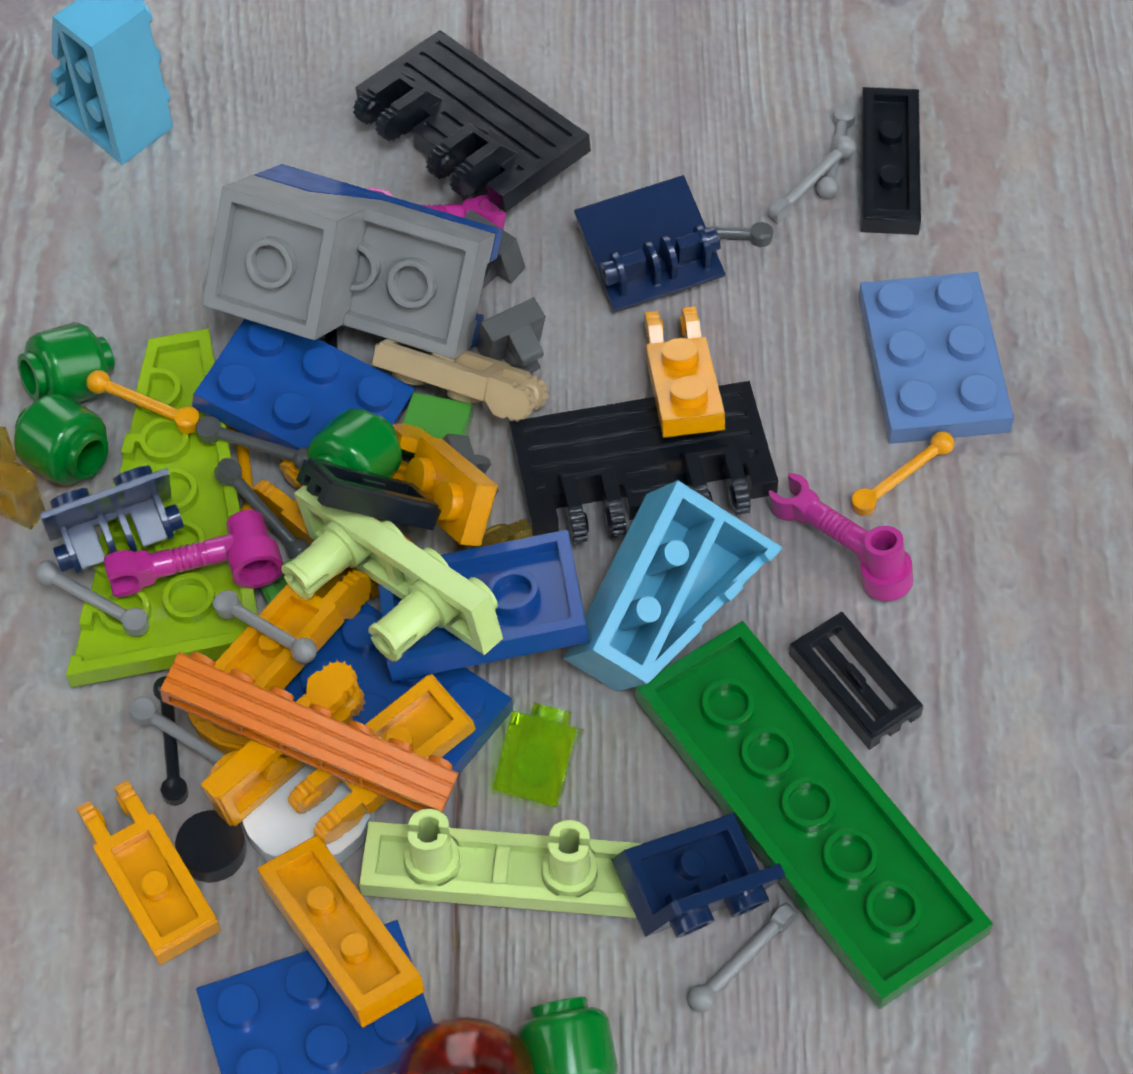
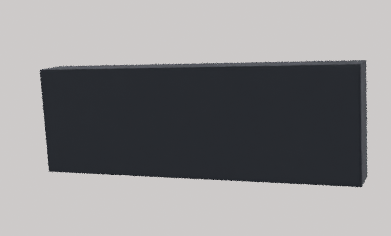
[861,87,921,235]

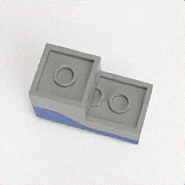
[202,164,503,359]

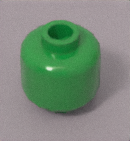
[17,322,115,403]
[14,394,109,486]
[307,408,402,477]
[517,997,618,1074]

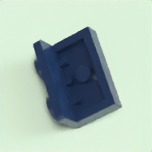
[611,813,786,938]

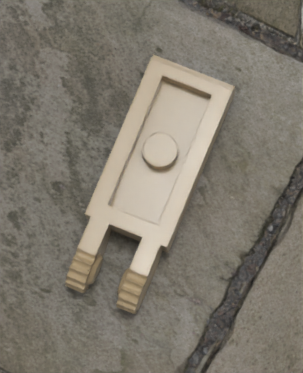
[372,339,550,422]

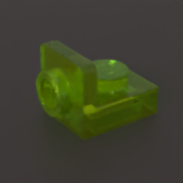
[492,702,585,807]

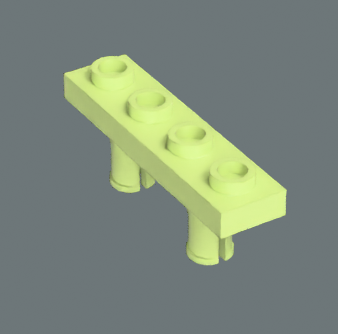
[281,485,503,661]
[359,809,642,918]

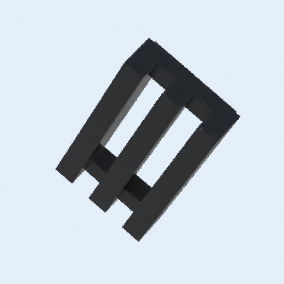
[296,458,441,531]
[789,612,924,750]

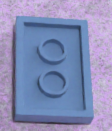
[858,272,1014,444]

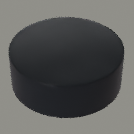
[175,810,247,882]

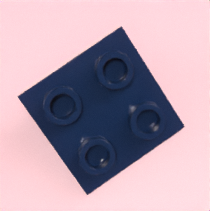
[574,175,726,313]
[39,465,184,574]

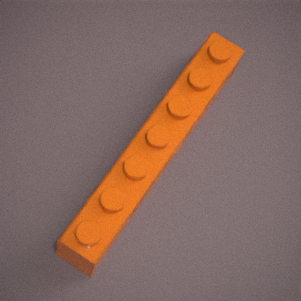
[160,652,459,813]

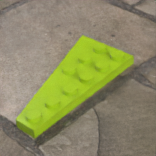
[66,328,259,688]

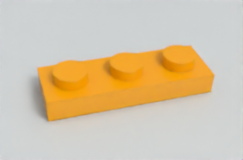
[257,835,425,1028]

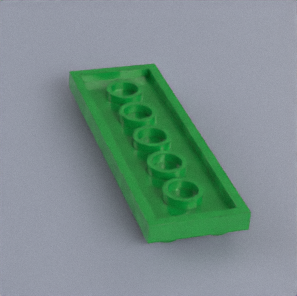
[635,621,993,1010]

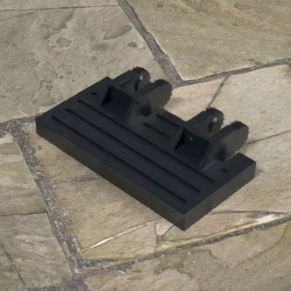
[353,30,591,212]
[509,381,779,544]

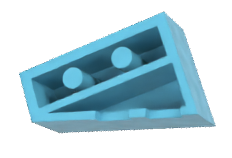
[50,0,173,165]
[563,480,783,692]

